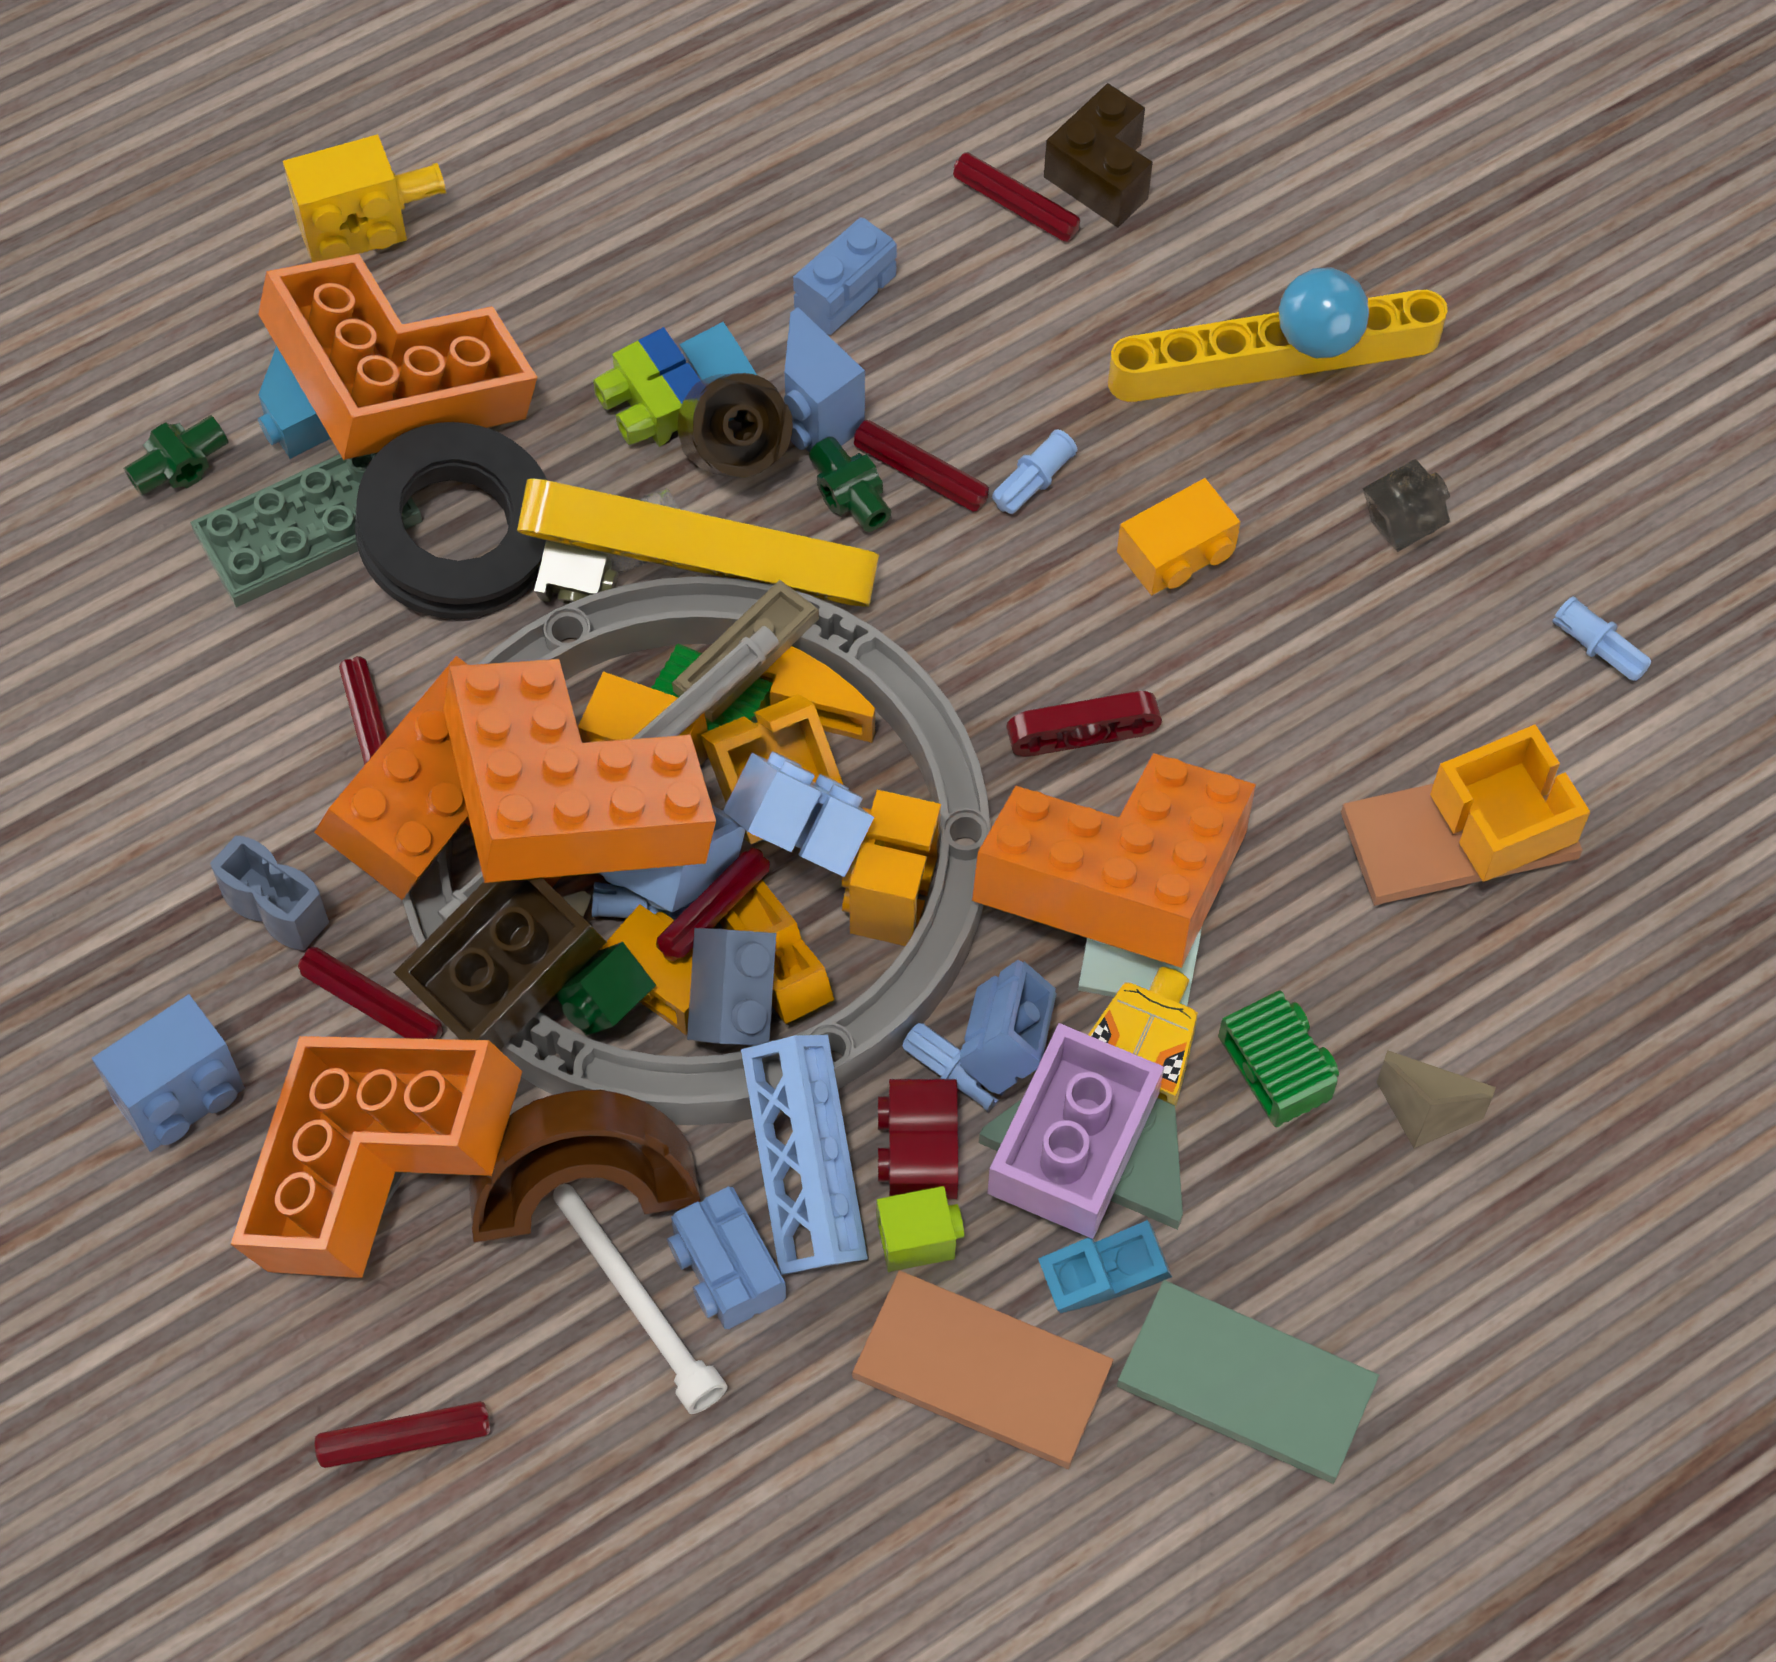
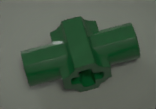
[123,415,229,496]
[809,437,892,532]

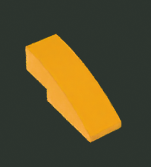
[760,646,875,743]
[719,879,834,1024]

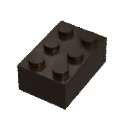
[393,878,607,1050]

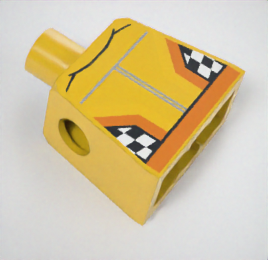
[1088,967,1198,1107]

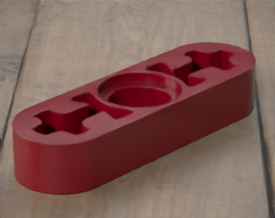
[1006,691,1162,757]

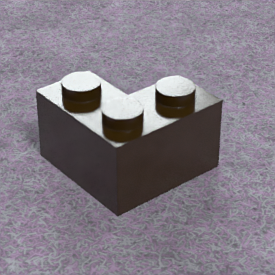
[1044,83,1153,228]

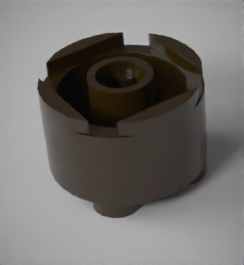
[678,373,793,477]

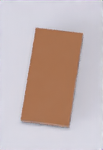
[1341,779,1583,906]
[852,1270,1114,1470]

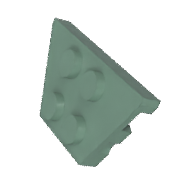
[979,1098,1183,1230]

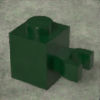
[555,942,656,1035]

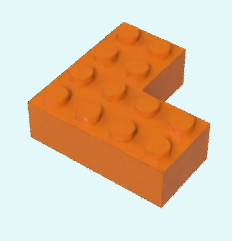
[258,254,538,460]
[314,656,561,900]
[443,659,716,883]
[972,753,1256,968]
[230,1036,523,1278]

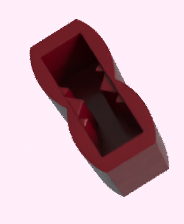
[878,1079,958,1199]

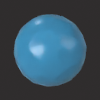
[1279,267,1369,358]

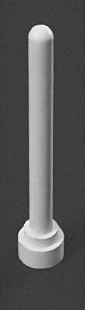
[553,1184,728,1414]

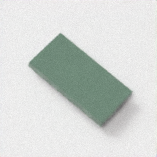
[190,452,422,607]
[1117,1280,1379,1484]

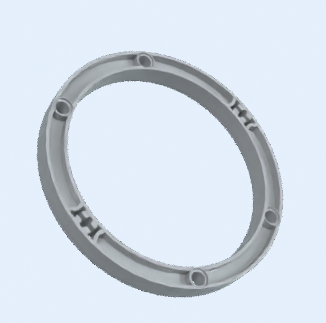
[402,576,990,1126]

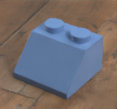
[784,307,865,452]

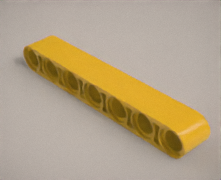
[1108,290,1448,402]
[517,479,879,607]

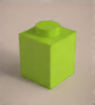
[876,1186,964,1272]

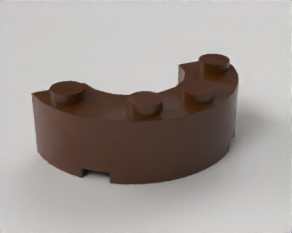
[469,1089,701,1243]

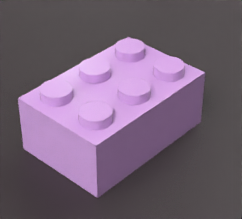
[987,1023,1164,1239]

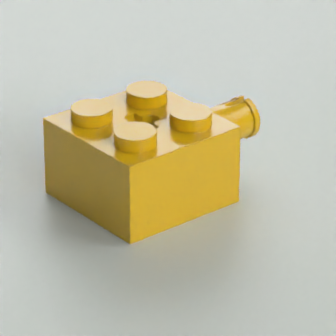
[283,134,446,262]

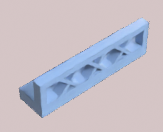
[741,1035,868,1275]

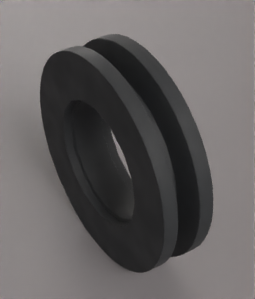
[355,422,548,619]

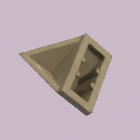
[1377,1050,1496,1149]

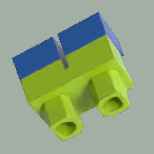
[593,327,701,447]

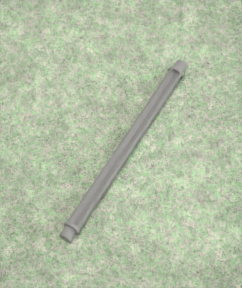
[438,626,779,921]

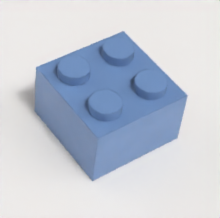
[92,994,245,1152]

